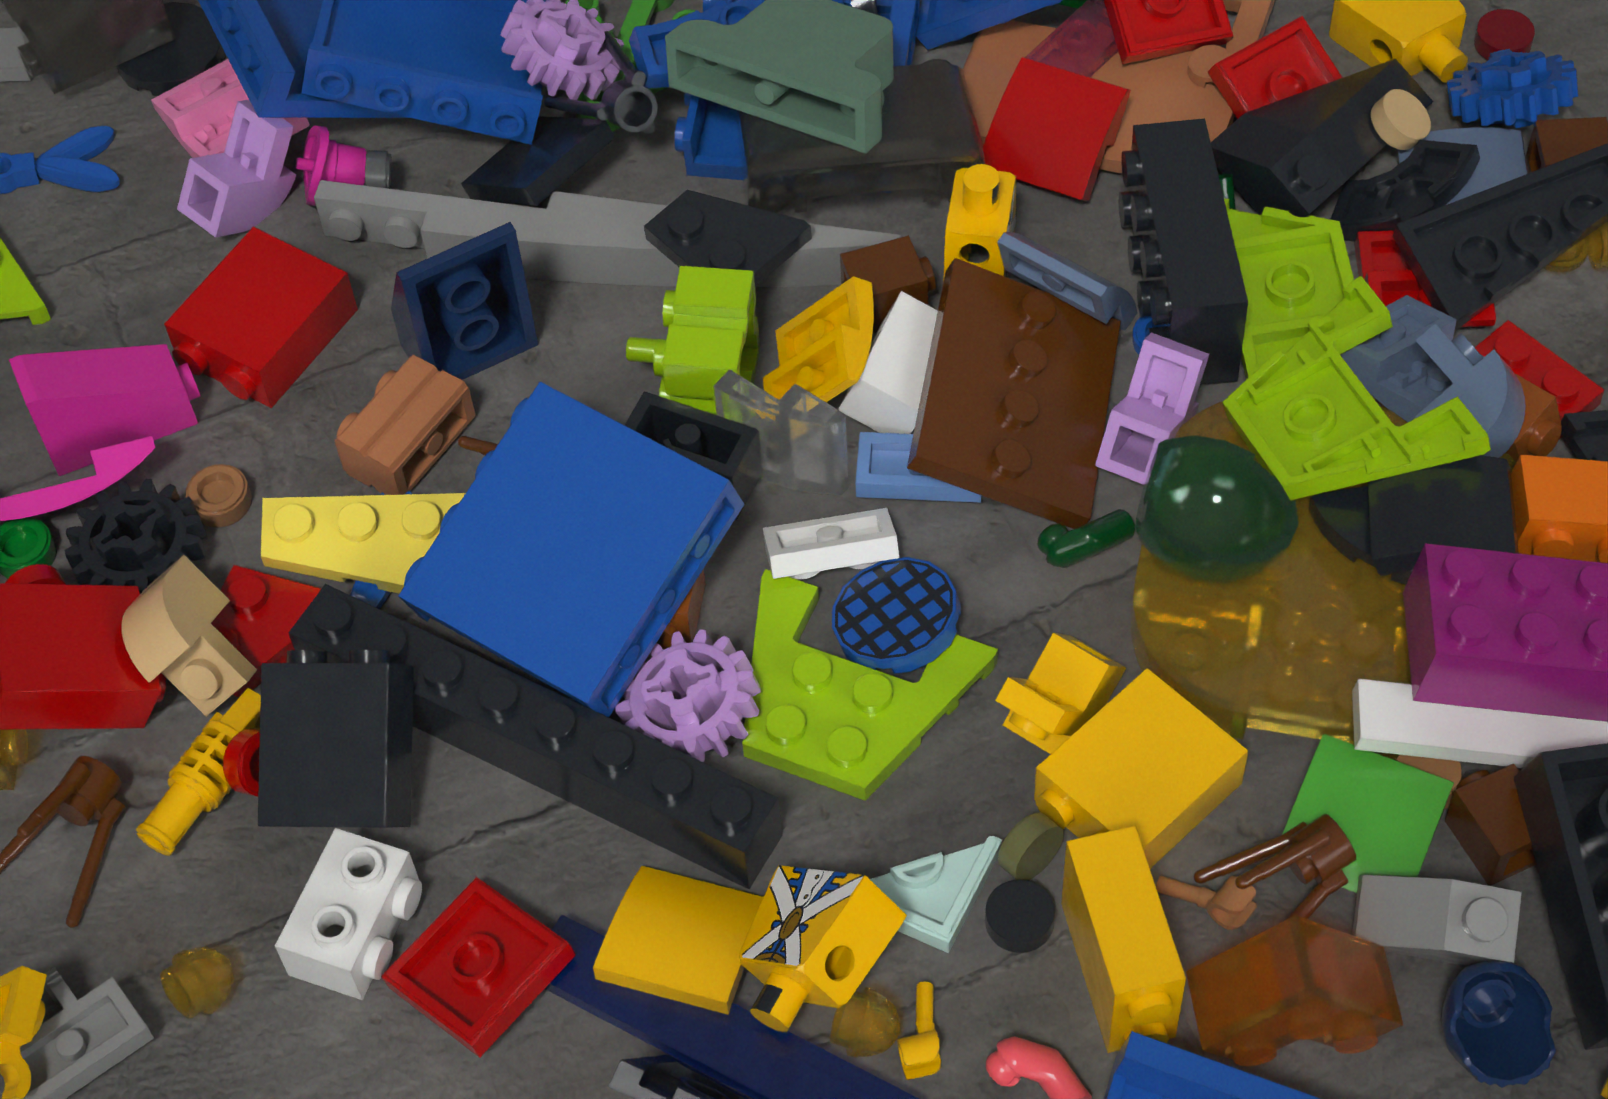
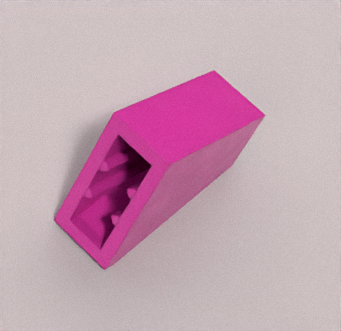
[9,344,201,477]

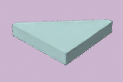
[870,836,1002,954]

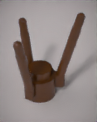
[0,756,125,928]
[1194,814,1357,980]

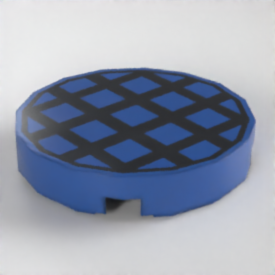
[832,557,961,674]

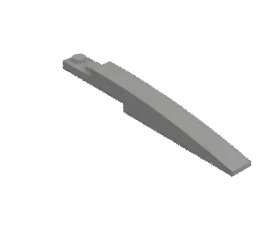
[314,180,901,287]

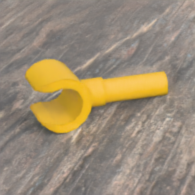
[897,981,941,1080]

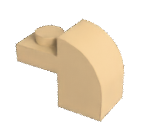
[121,555,257,717]

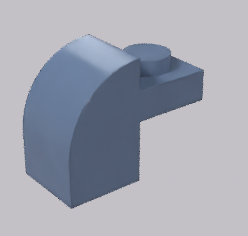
[1413,323,1526,458]

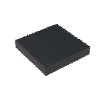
[461,116,615,206]

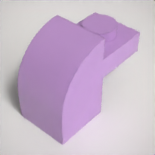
[177,100,296,237]
[1095,333,1209,488]

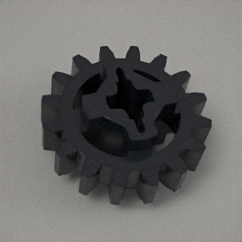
[64,479,207,594]

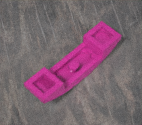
[0,436,155,521]

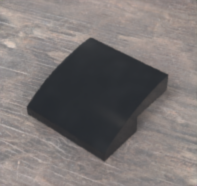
[1368,455,1519,577]

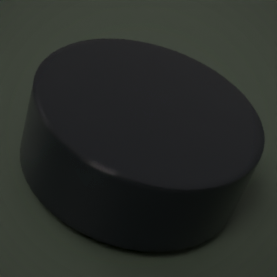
[985,880,1055,953]

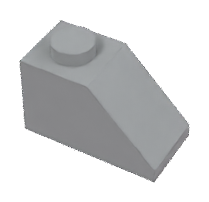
[1351,875,1522,966]

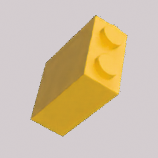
[1034,668,1248,869]
[1061,826,1186,1053]

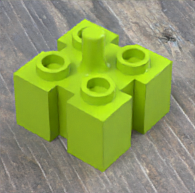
[626,266,760,425]

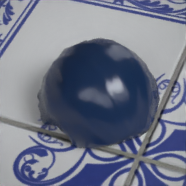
[1441,960,1556,1088]

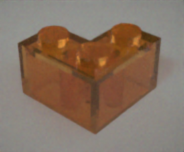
[1186,915,1404,1066]

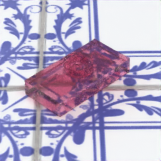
[1025,0,1118,77]

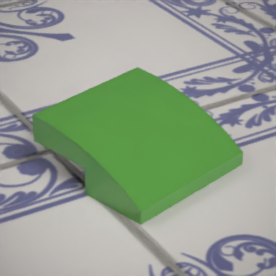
[1274,733,1454,893]

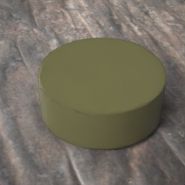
[998,813,1064,881]

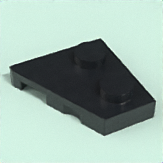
[644,190,812,287]

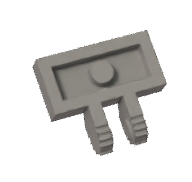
[0,967,154,1099]

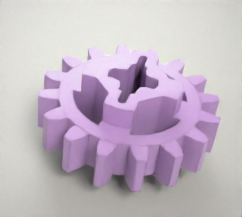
[500,0,624,100]
[615,630,761,762]

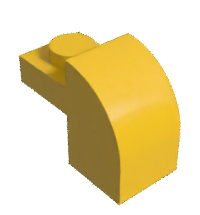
[995,633,1126,754]

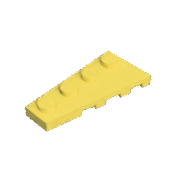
[261,493,466,594]

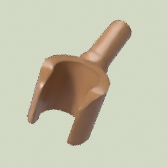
[1156,876,1257,930]

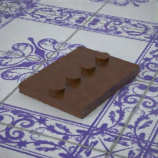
[907,258,1121,529]

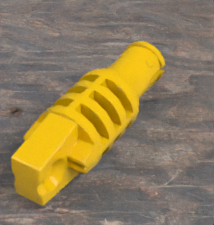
[136,688,261,856]

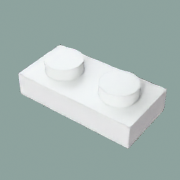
[763,508,899,580]

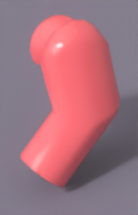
[986,1036,1092,1099]

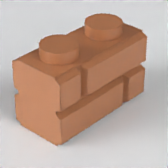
[335,354,476,495]

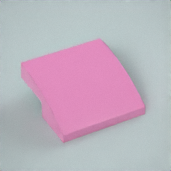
[151,59,310,158]

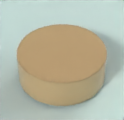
[1371,89,1431,150]

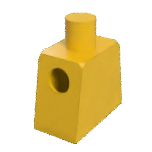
[1329,0,1468,83]

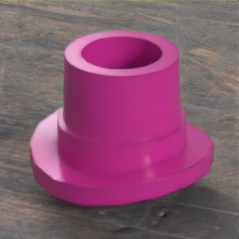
[296,125,366,206]

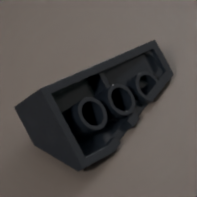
[1211,59,1434,217]

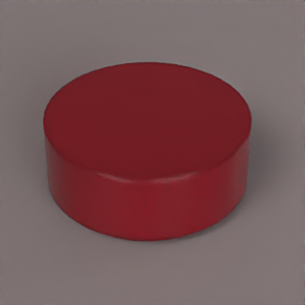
[1474,9,1535,60]

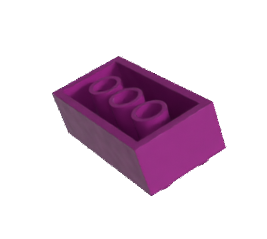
[1403,543,1608,722]

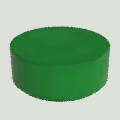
[0,517,57,578]

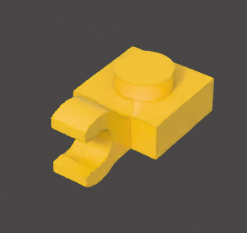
[0,966,47,1099]

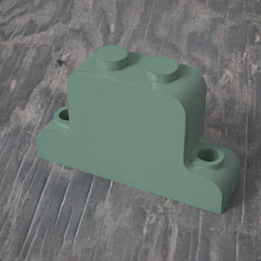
[665,0,894,154]

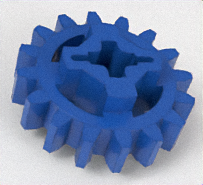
[1447,49,1578,128]

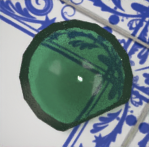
[1135,435,1299,585]

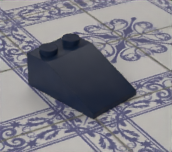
[391,222,538,380]

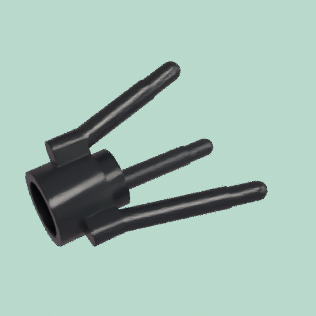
[544,31,658,134]

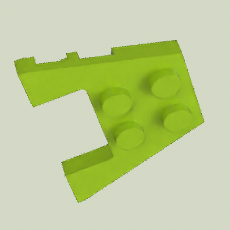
[1222,276,1491,501]
[742,569,998,801]

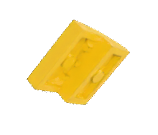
[763,276,874,434]
[593,866,763,1015]

